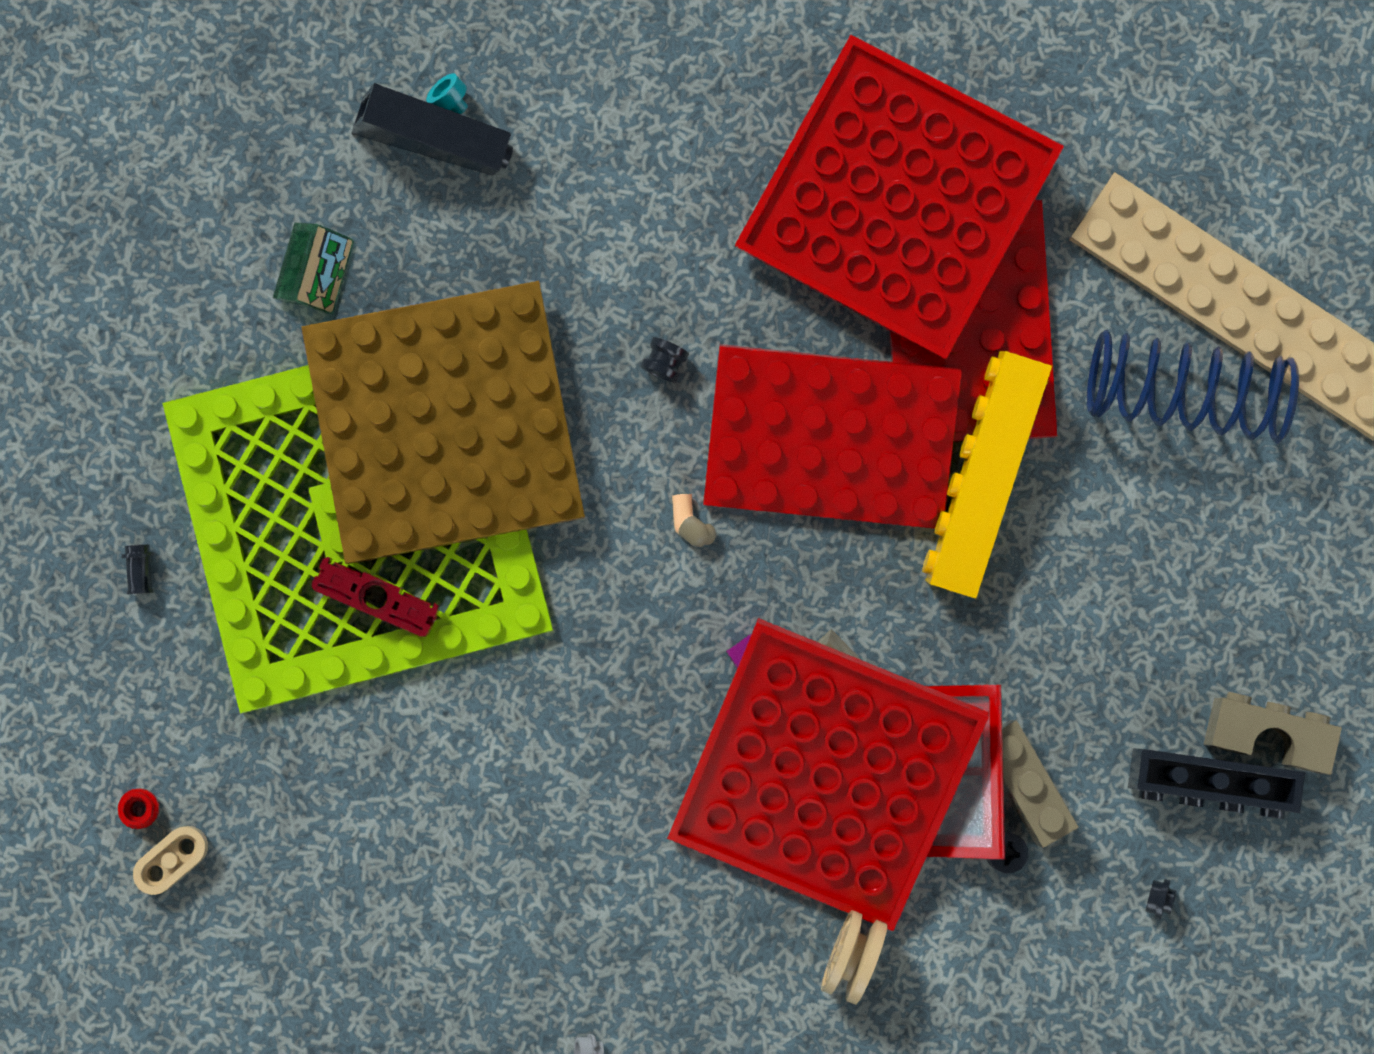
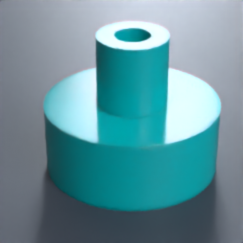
[426,73,468,114]

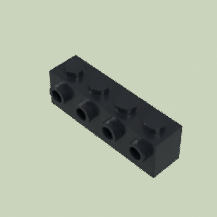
[1128,748,1305,819]

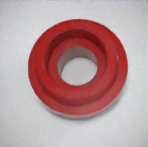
[118,788,159,829]

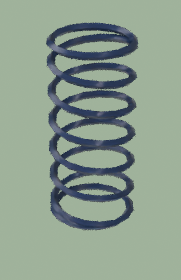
[1087,330,1299,444]

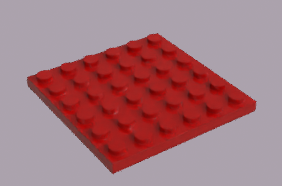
[734,35,1064,361]
[667,618,989,931]

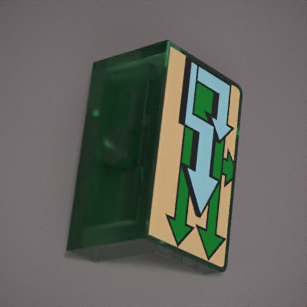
[273,222,354,314]

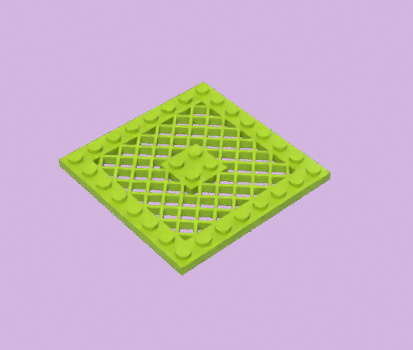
[162,365,554,713]

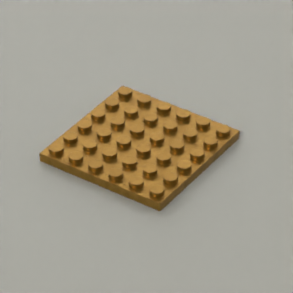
[301,281,585,564]

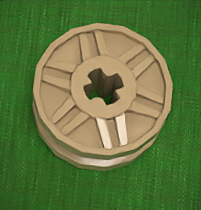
[821,910,887,1005]

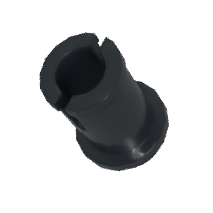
[121,544,154,594]

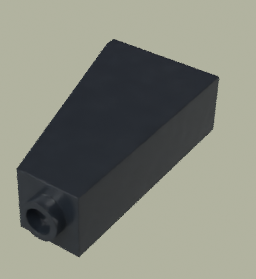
[351,83,513,176]

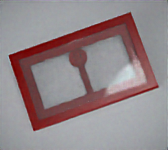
[926,685,1005,859]

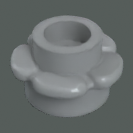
[574,1034,604,1054]

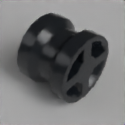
[640,337,689,383]
[986,831,1029,873]

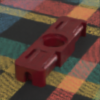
[312,557,440,637]

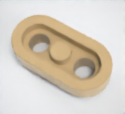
[133,826,208,895]

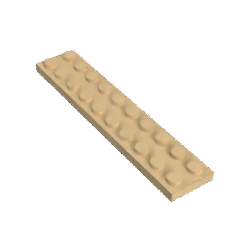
[1069,172,1374,441]

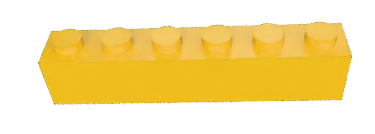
[922,351,1052,599]

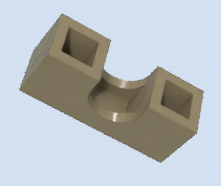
[1203,692,1342,775]
[978,720,1079,848]

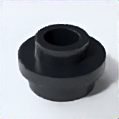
[1146,879,1177,920]

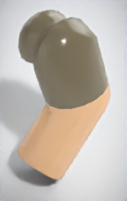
[672,494,716,547]

